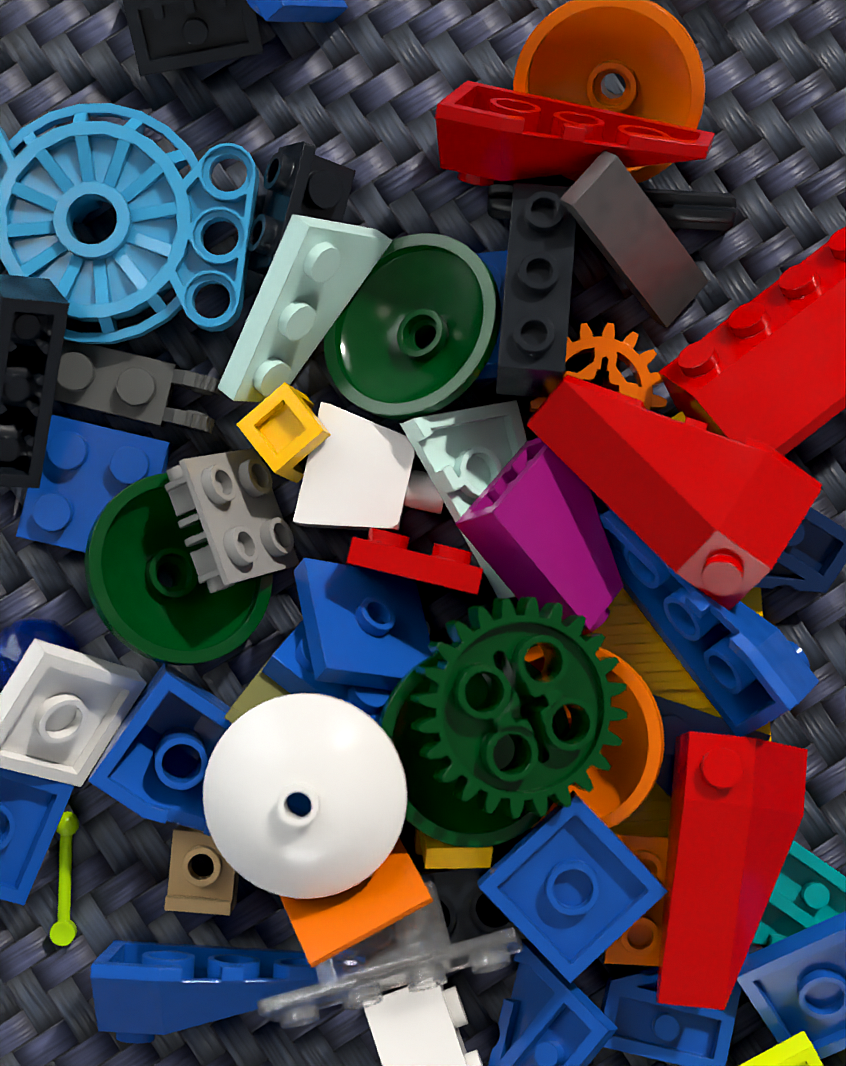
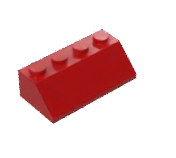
[658,227,846,456]

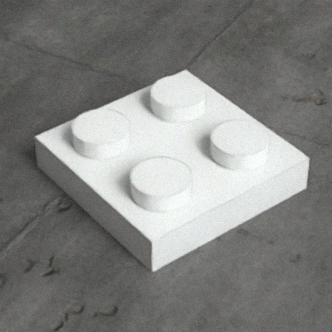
[0,639,147,787]

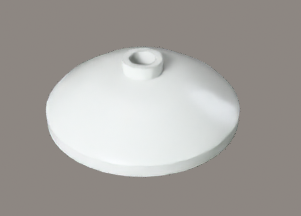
[203,693,407,899]

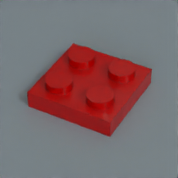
[346,528,484,595]

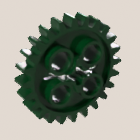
[410,597,628,818]

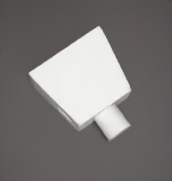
[293,402,444,532]

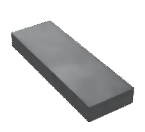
[560,151,709,327]

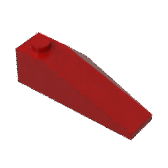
[435,81,715,186]
[656,731,808,1010]

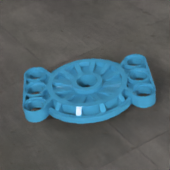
[0,103,259,344]

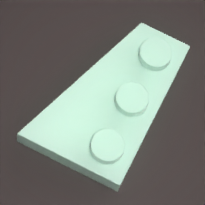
[218,214,393,402]
[400,400,527,598]

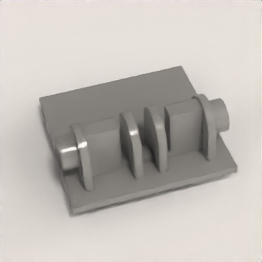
[164,448,299,594]

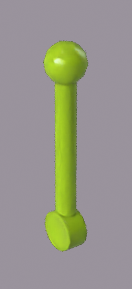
[50,811,79,946]

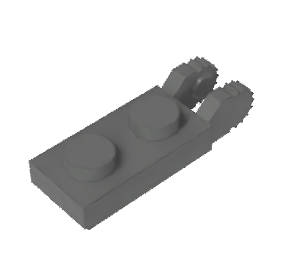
[54,340,222,434]

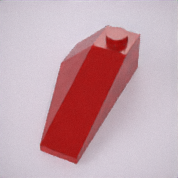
[527,374,822,611]

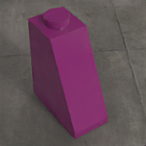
[455,437,624,635]

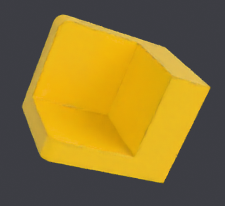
[236,382,331,483]

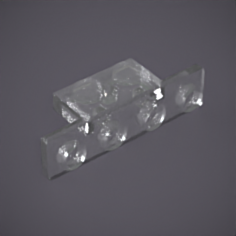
[257,881,524,1029]

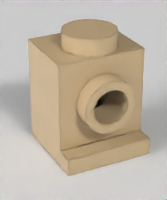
[164,825,239,916]

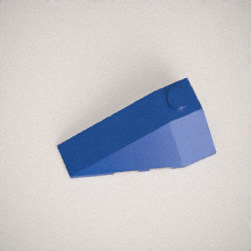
[599,509,820,737]
[88,663,312,836]
[90,940,367,1043]

